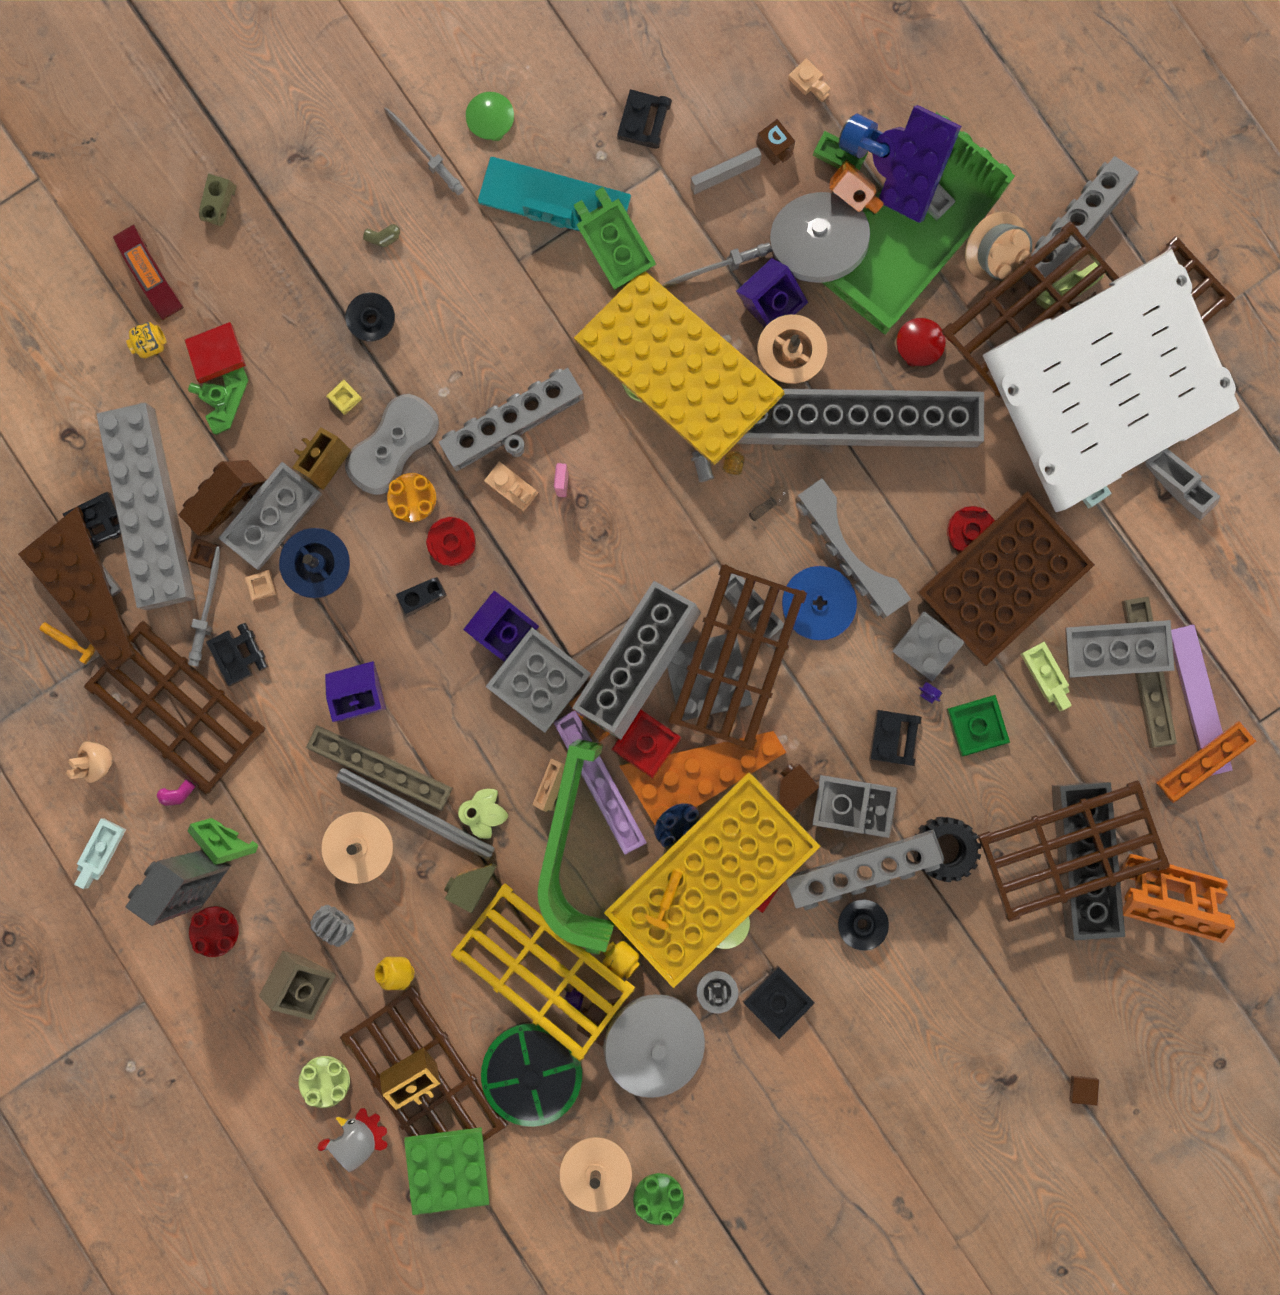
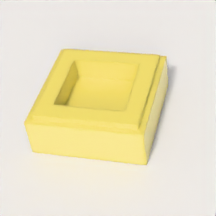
[326,380,362,415]

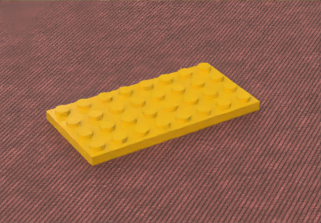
[574,271,785,465]
[604,772,821,988]

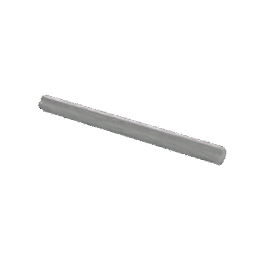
[336,768,495,860]

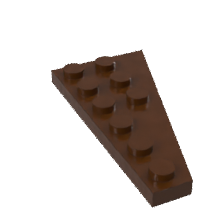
[18,507,136,670]

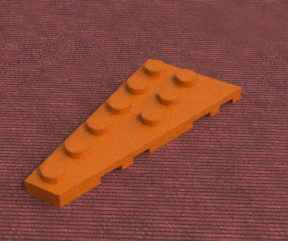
[619,731,786,825]

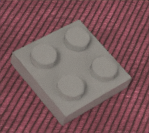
[892,611,964,682]

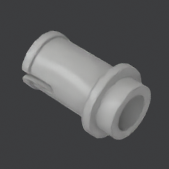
[504,435,524,457]
[691,451,714,482]

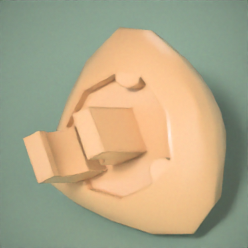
[66,741,113,783]

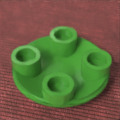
[466,92,514,141]
[633,1173,684,1226]

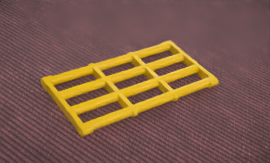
[451,883,635,1061]

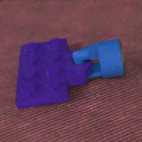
[839,105,962,223]

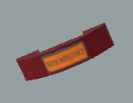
[113,224,184,320]

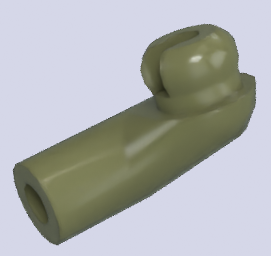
[363,224,400,247]

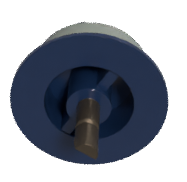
[279,528,350,598]

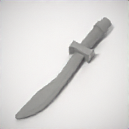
[384,107,464,195]
[662,242,772,288]
[188,547,220,666]

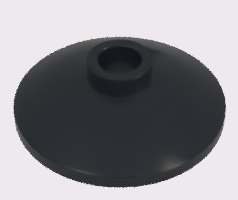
[345,292,395,342]
[838,899,889,951]

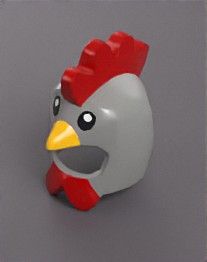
[317,1108,387,1172]

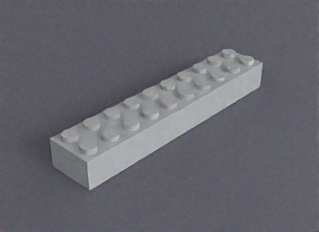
[736,389,984,447]

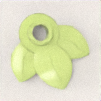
[458,789,508,839]

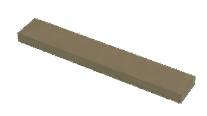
[1122,596,1177,748]
[306,725,453,811]

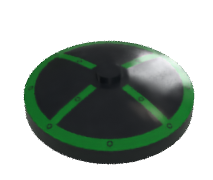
[481,1022,583,1127]

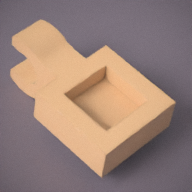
[788,59,831,102]

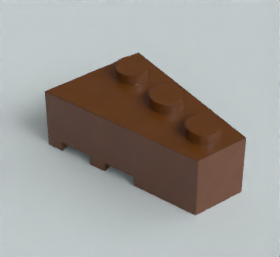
[178,460,267,536]

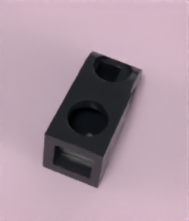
[396,577,447,618]

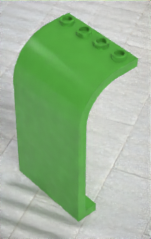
[821,112,1015,335]
[538,739,614,954]

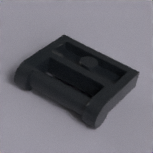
[617,89,672,149]
[869,710,922,766]

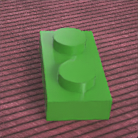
[812,131,868,171]

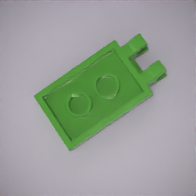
[574,187,656,291]

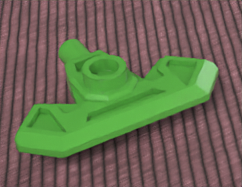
[188,367,249,435]

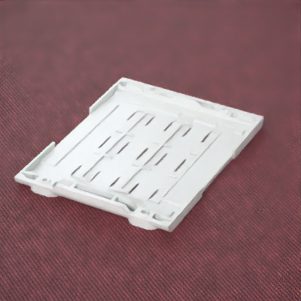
[983,249,1240,512]

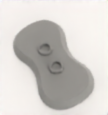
[345,394,439,495]

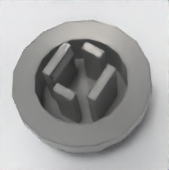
[697,971,738,1014]

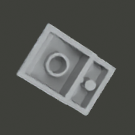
[813,775,898,838]

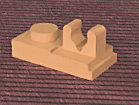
[484,462,539,512]
[532,759,565,812]

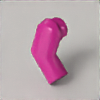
[157,779,196,806]

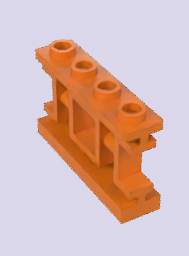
[1121,854,1235,943]

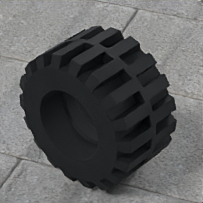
[913,817,981,882]

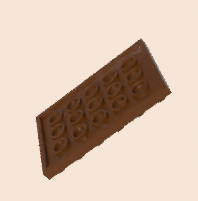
[917,491,1095,666]

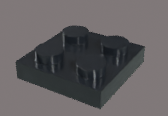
[743,965,815,1039]

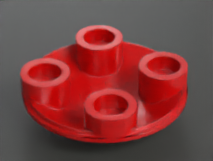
[896,318,946,367]
[189,906,239,957]

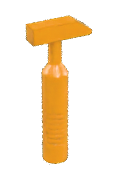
[39,622,96,664]
[645,869,682,930]

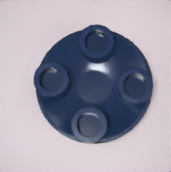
[654,803,700,848]

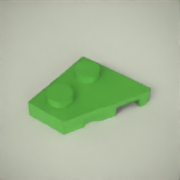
[188,818,259,865]

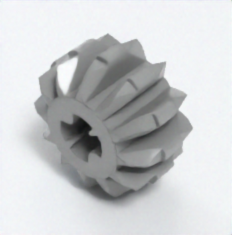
[310,905,355,947]

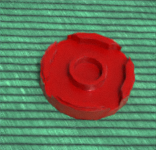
[946,506,995,553]
[426,517,476,567]

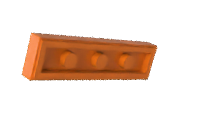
[1156,721,1257,803]

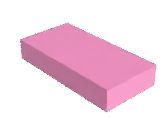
[554,463,569,497]

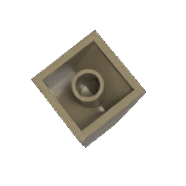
[259,951,336,1020]

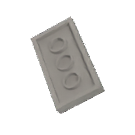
[219,462,322,570]
[1065,620,1175,678]

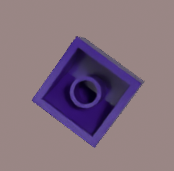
[736,258,808,328]
[463,591,539,662]

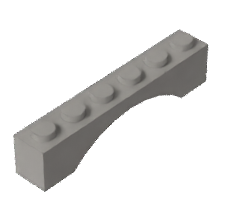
[795,478,911,619]

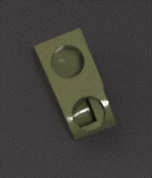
[199,173,237,226]

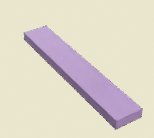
[1171,625,1233,775]
[553,711,647,855]

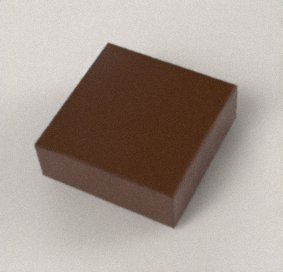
[188,538,221,569]
[1069,1076,1099,1106]

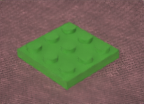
[404,1127,489,1215]

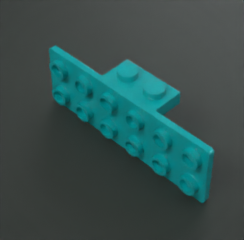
[478,157,631,231]

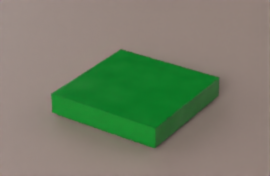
[946,695,1010,757]

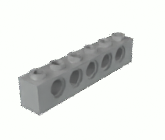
[1021,156,1139,287]
[439,368,584,472]
[786,829,944,910]

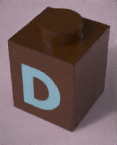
[756,119,796,165]

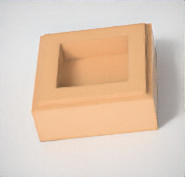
[245,570,277,602]

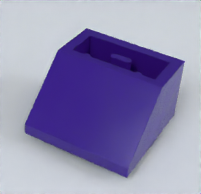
[325,661,387,722]

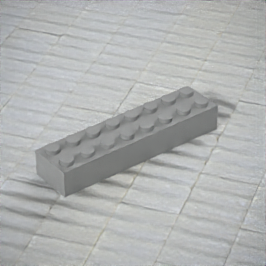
[96,403,195,610]

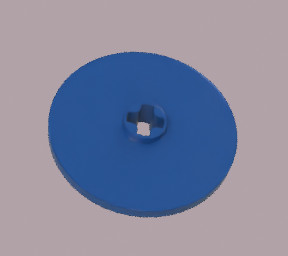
[782,566,857,641]

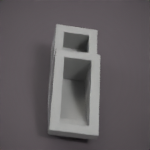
[1145,448,1220,520]
[724,574,784,647]

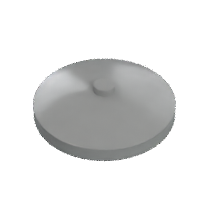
[770,192,870,283]
[603,994,705,1098]

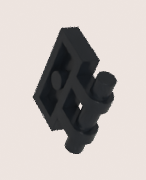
[62,492,121,549]
[206,623,268,686]

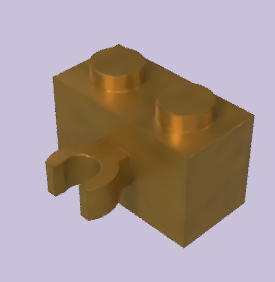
[292,427,351,490]
[380,1047,440,1110]

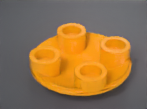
[387,473,436,522]

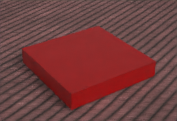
[185,322,246,384]
[611,709,681,779]

